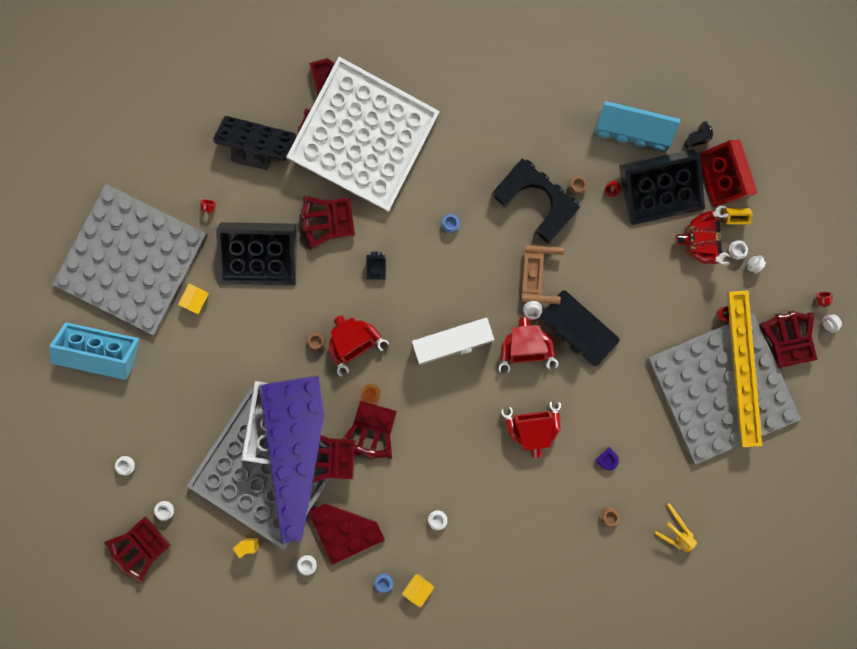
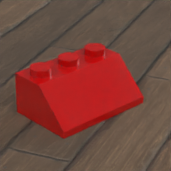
[699,140,758,207]

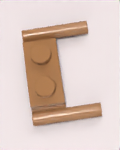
[522,245,564,304]

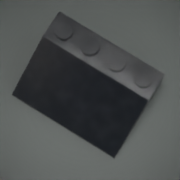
[619,149,705,225]
[216,222,297,285]

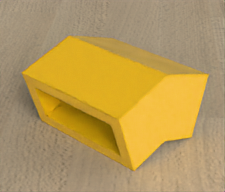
[723,208,753,224]
[178,284,209,314]
[232,538,258,558]
[402,574,435,608]

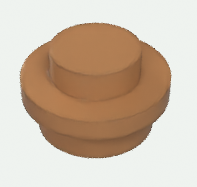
[568,176,588,195]
[307,332,326,351]
[600,507,620,527]

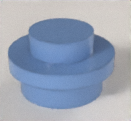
[441,214,460,233]
[374,573,394,593]

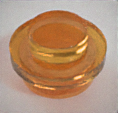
[361,384,381,403]

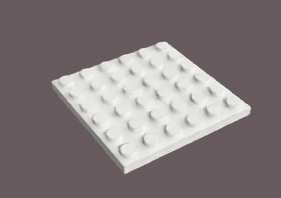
[286,57,440,212]

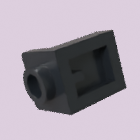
[684,121,713,149]
[366,251,386,280]

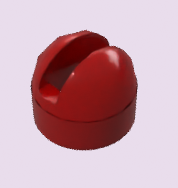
[604,180,621,197]
[200,199,216,215]
[816,292,833,307]
[716,306,729,322]

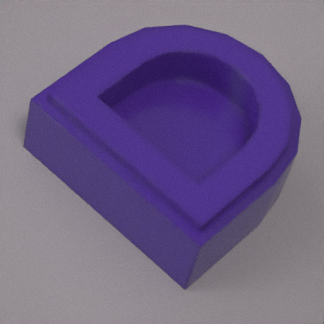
[595,447,619,470]

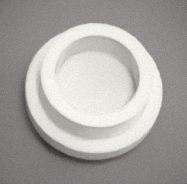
[728,241,748,260]
[747,255,766,273]
[523,301,542,319]
[823,314,842,333]
[115,456,135,476]
[154,501,174,521]
[428,510,447,530]
[297,555,317,575]

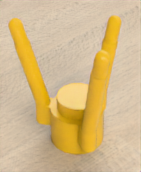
[655,503,697,553]

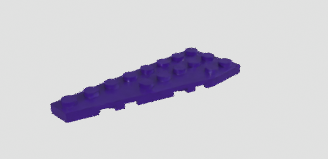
[259,376,324,543]

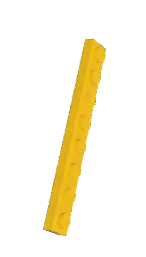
[727,291,762,447]

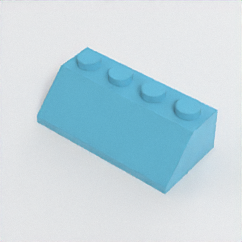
[594,101,680,152]
[49,322,139,380]

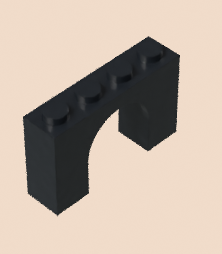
[491,158,580,244]

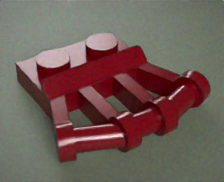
[299,196,355,250]
[759,310,818,368]
[342,401,397,460]
[312,434,356,483]
[104,516,172,585]

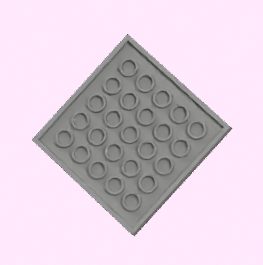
[52,184,207,336]
[648,313,801,464]
[187,388,330,550]

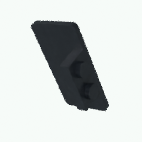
[213,116,296,170]
[540,290,620,367]

